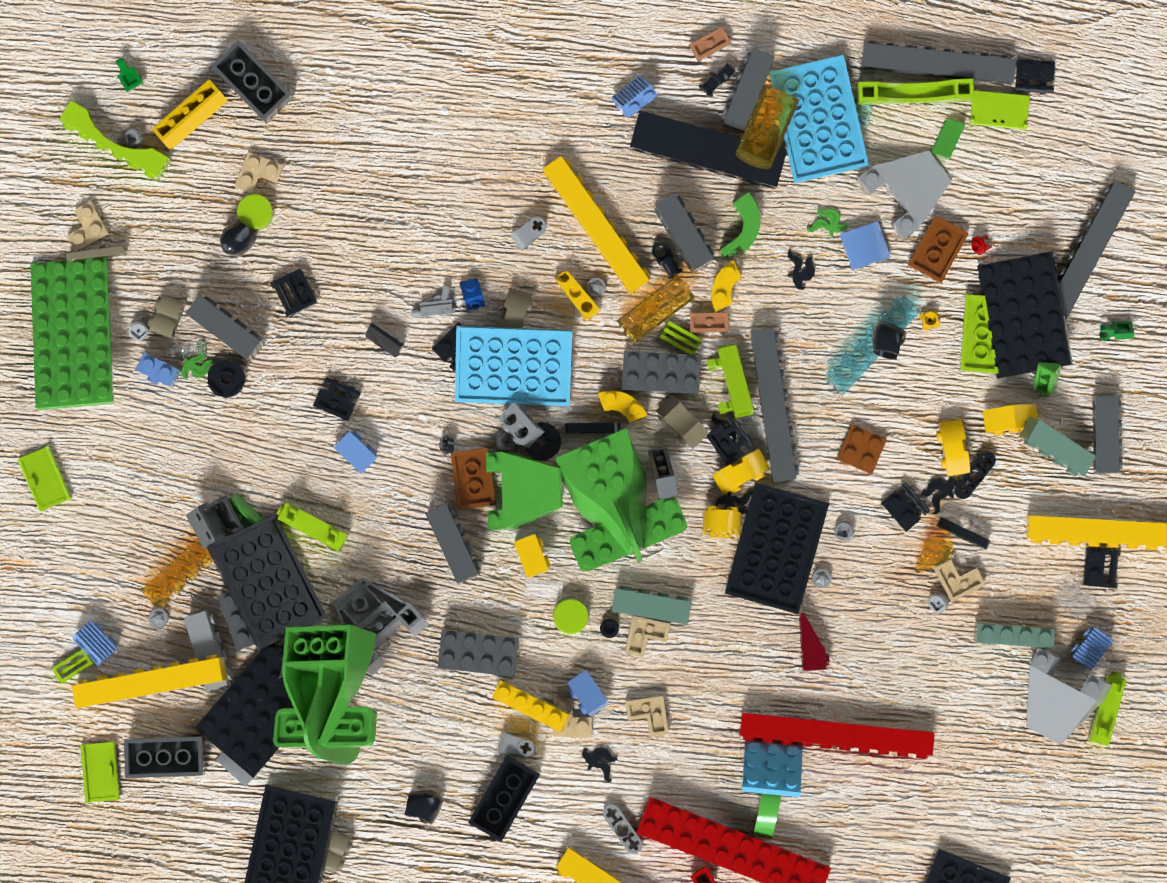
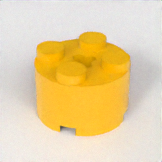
[702,506,741,539]

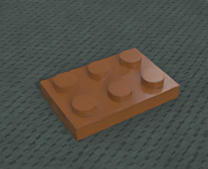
[907,215,969,284]
[450,448,496,510]

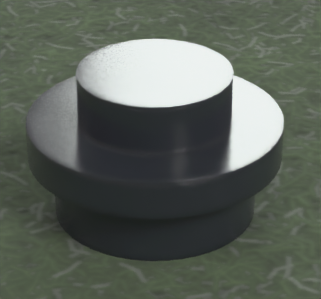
[439,435,454,455]
[600,619,619,638]

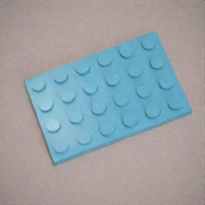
[769,55,869,184]
[455,326,572,406]

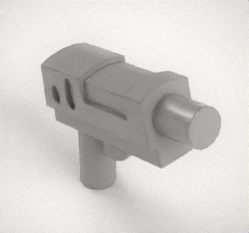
[412,285,455,318]

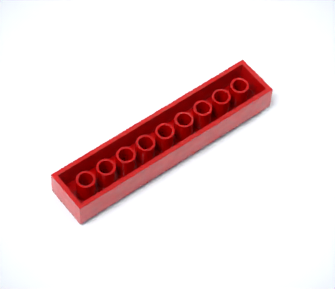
[636,796,831,883]

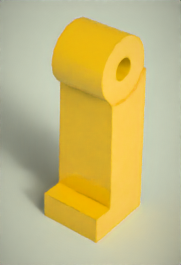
[554,269,600,322]

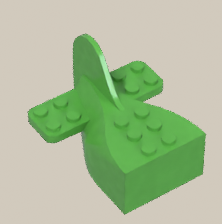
[555,428,687,572]
[273,625,377,764]

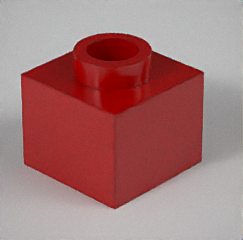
[689,866,716,883]

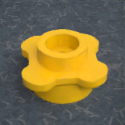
[919,310,941,331]

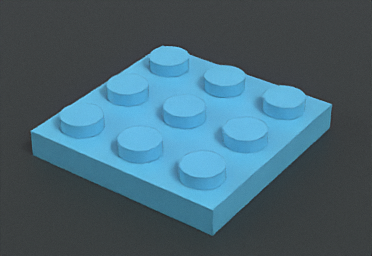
[742,740,803,797]

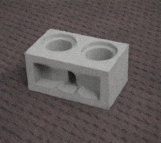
[498,402,544,448]

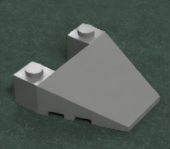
[857,150,952,241]
[334,578,429,675]
[1026,648,1112,745]

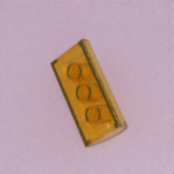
[736,84,800,169]

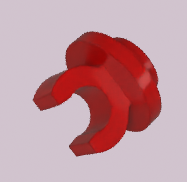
[971,235,992,255]

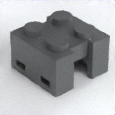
[186,495,244,549]

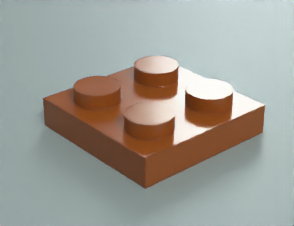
[836,424,887,475]

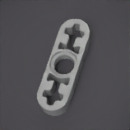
[603,804,643,854]

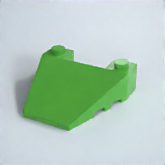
[486,452,563,530]

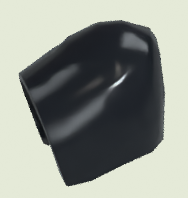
[220,220,256,257]
[872,321,907,360]
[405,790,443,825]

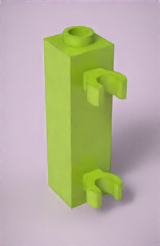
[707,344,754,419]
[277,502,349,552]
[1087,671,1127,746]

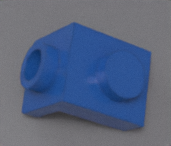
[459,277,485,311]

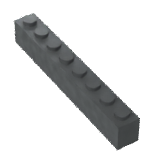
[860,41,1016,85]
[1059,180,1136,321]
[750,327,799,483]

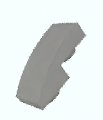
[215,752,253,787]

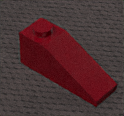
[799,613,830,671]

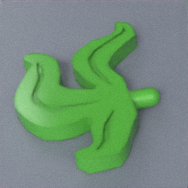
[807,208,848,237]
[181,341,215,379]

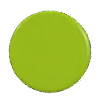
[237,194,274,231]
[553,599,589,634]

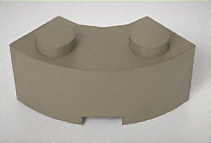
[498,288,533,328]
[656,396,709,449]

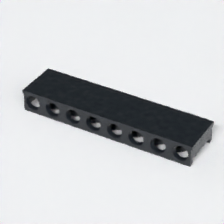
[630,110,787,190]

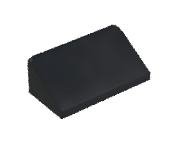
[365,323,404,358]

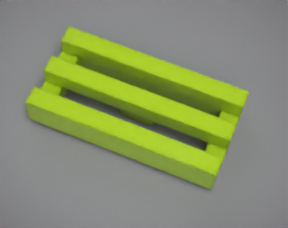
[660,321,702,355]
[51,649,95,684]

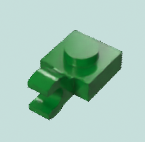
[115,57,143,93]
[1099,321,1135,340]

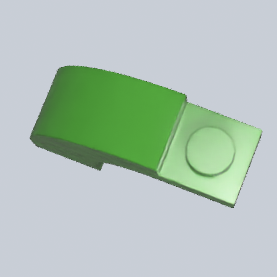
[719,192,760,258]
[753,793,781,839]

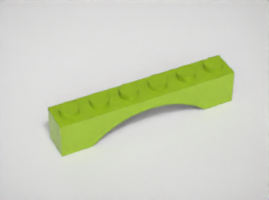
[857,79,974,105]
[59,100,171,180]

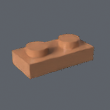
[689,27,731,62]
[690,312,729,333]

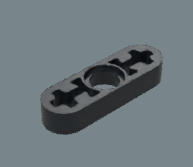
[565,423,621,433]
[954,452,996,499]
[936,517,991,550]

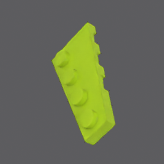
[960,294,999,374]

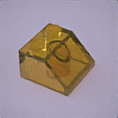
[914,535,955,574]

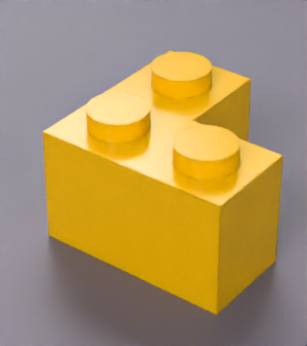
[983,404,1038,436]
[514,534,551,579]

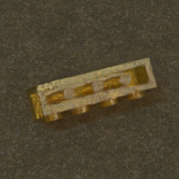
[616,275,695,344]
[141,538,214,608]

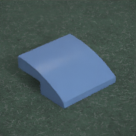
[840,221,891,270]

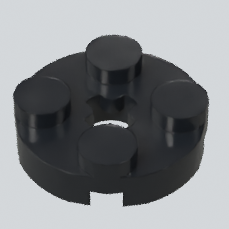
[207,360,246,398]
[524,422,561,461]

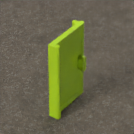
[970,90,1030,130]
[17,445,72,512]
[80,742,120,804]

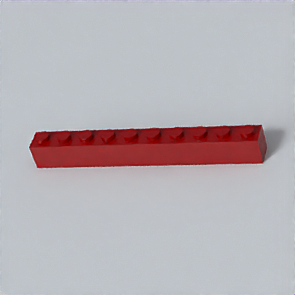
[739,713,935,759]

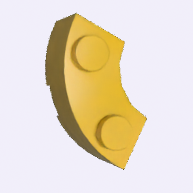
[711,260,742,313]
[598,391,647,424]
[936,419,970,476]
[712,449,771,495]

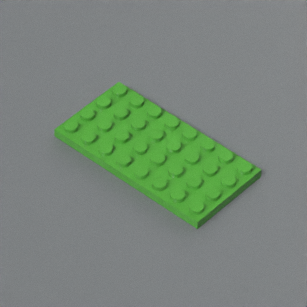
[30,257,114,411]

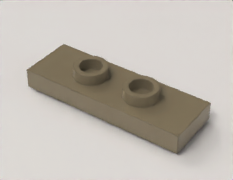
[66,245,126,262]

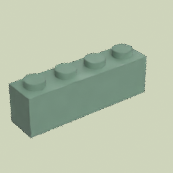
[1019,417,1096,476]
[611,586,692,625]
[974,623,1055,648]

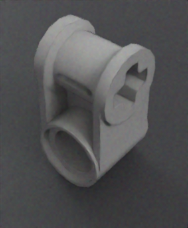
[510,217,546,251]
[497,732,536,757]

